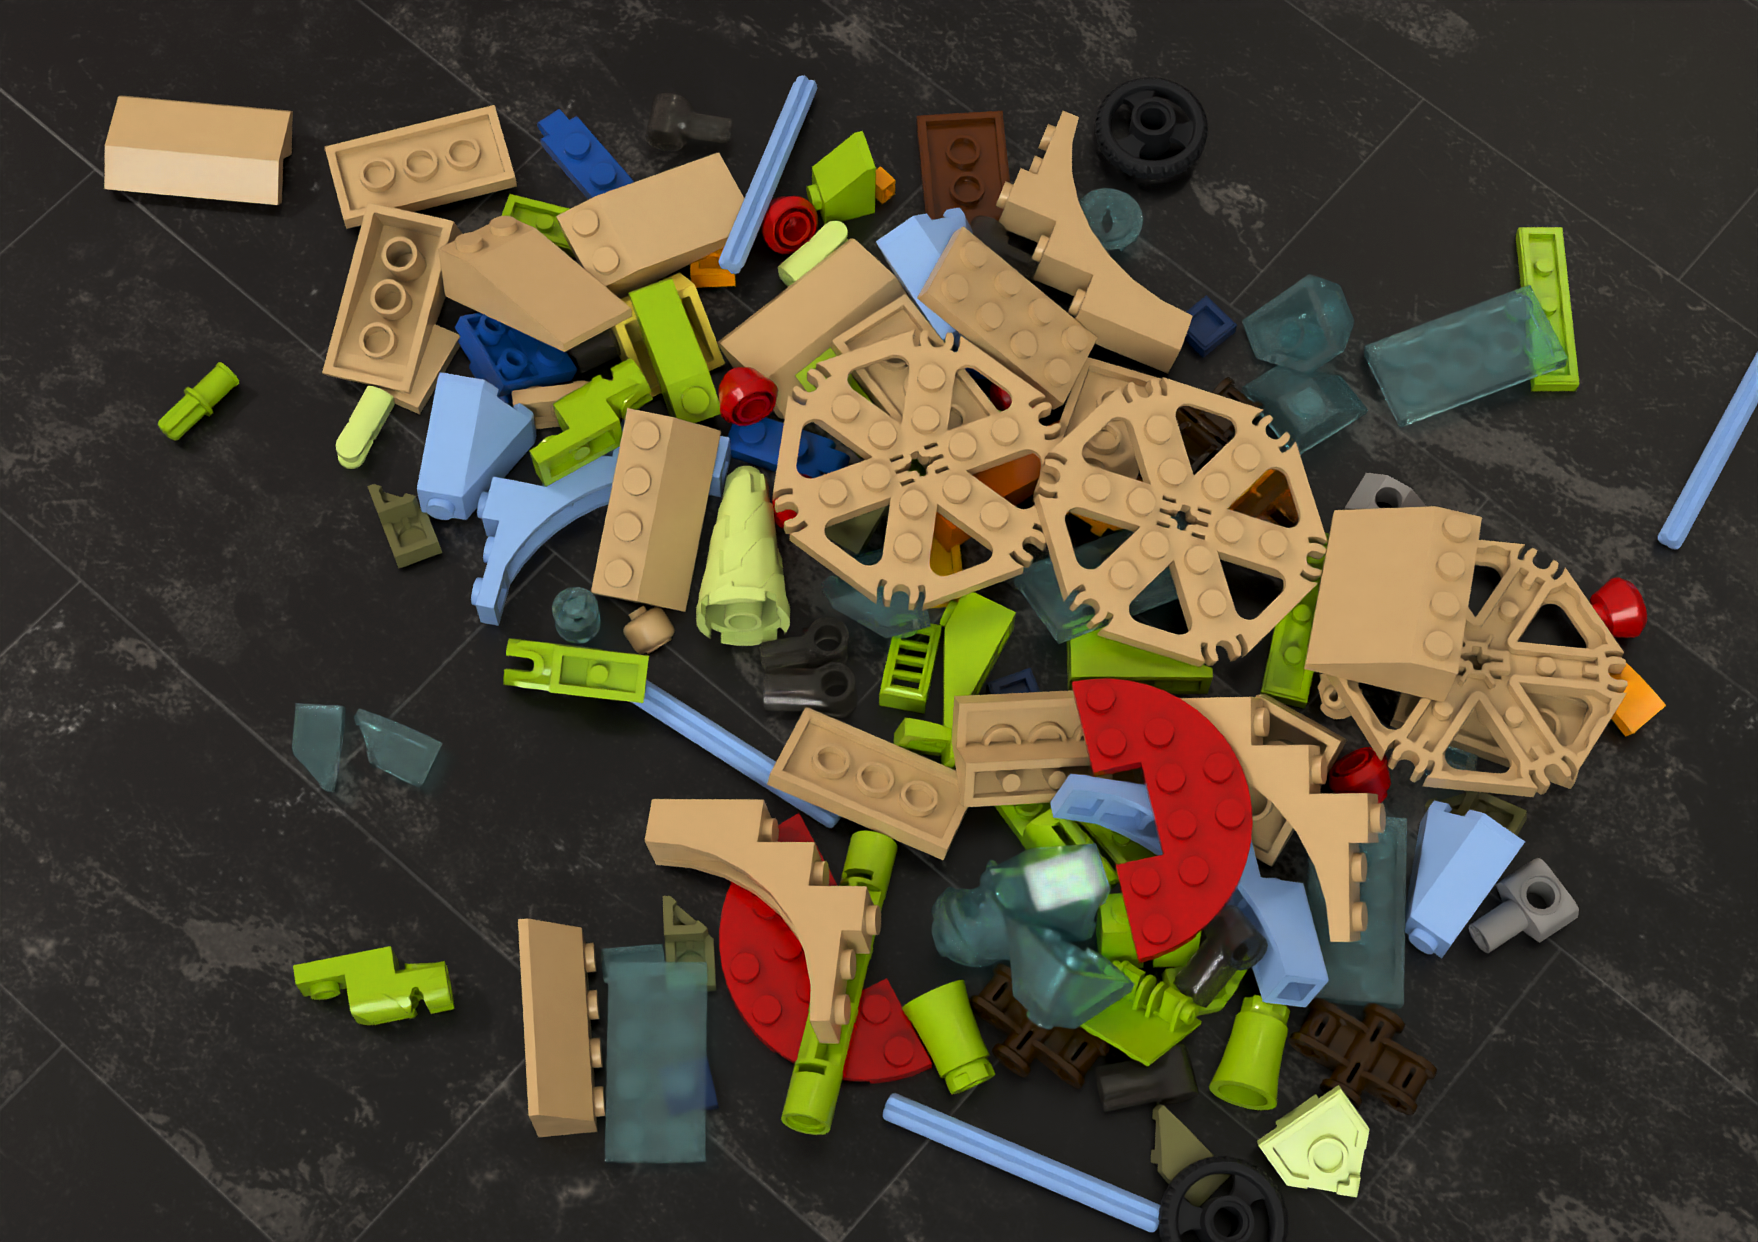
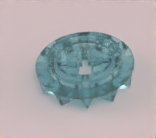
[1079,188,1143,252]

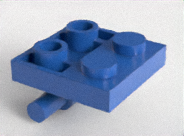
[455,312,578,408]

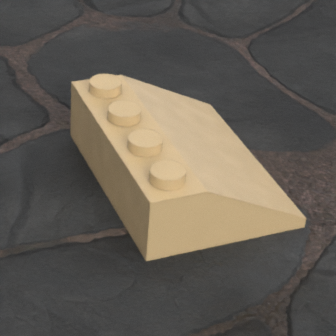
[1304,506,1482,702]

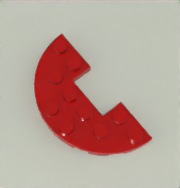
[1072,678,1253,964]
[719,813,932,1084]

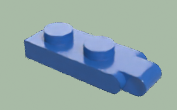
[537,109,634,200]
[727,417,850,478]

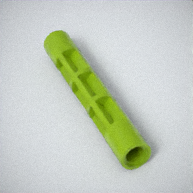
[781,830,898,1135]

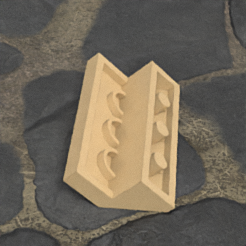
[104,95,293,205]
[717,238,911,419]
[952,690,1145,807]

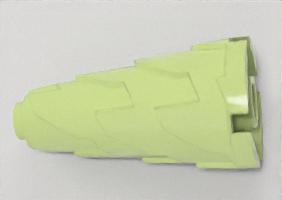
[696,466,790,646]

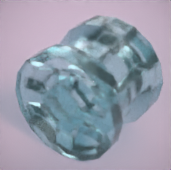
[552,587,601,644]

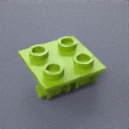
[1066,960,1202,1066]

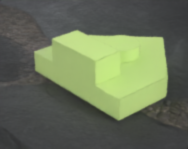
[1257,1085,1370,1198]

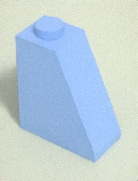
[876,207,973,352]
[417,372,537,520]
[1402,800,1525,958]

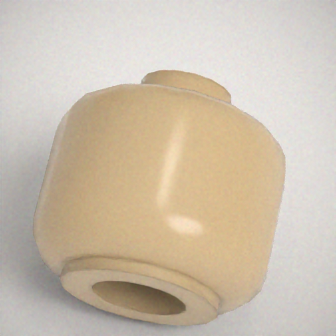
[623,606,675,654]

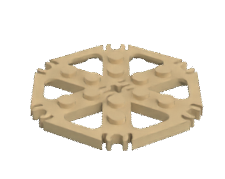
[772,329,1064,611]
[1034,377,1328,667]
[1326,540,1628,797]

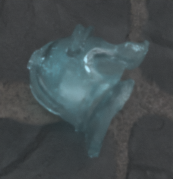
[931,860,1043,967]

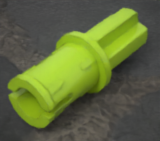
[158,362,239,441]

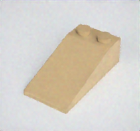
[556,152,760,299]
[322,202,462,394]
[438,216,632,352]

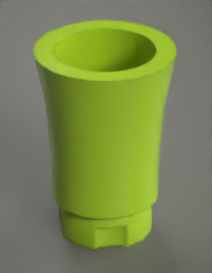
[902,980,995,1095]
[1209,995,1290,1110]

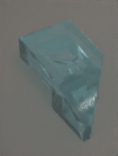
[292,703,346,792]
[354,708,442,788]

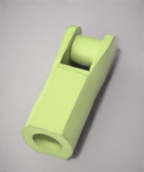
[778,221,848,287]
[336,386,395,469]

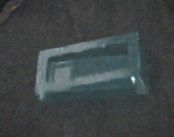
[601,944,666,983]

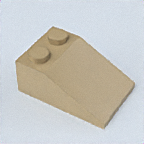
[1247,694,1347,867]

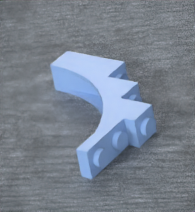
[471,419,731,626]
[1050,773,1329,1007]

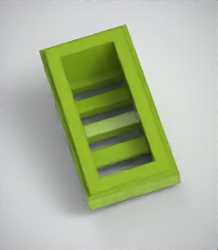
[879,617,942,714]

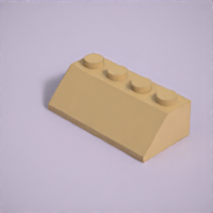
[591,408,721,612]
[518,918,606,1137]

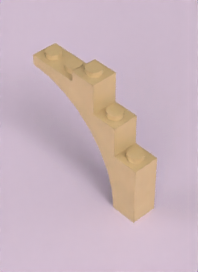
[996,111,1193,374]
[1180,697,1386,942]
[645,799,881,1044]

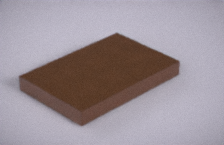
[916,111,1010,234]

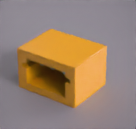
[875,166,896,204]

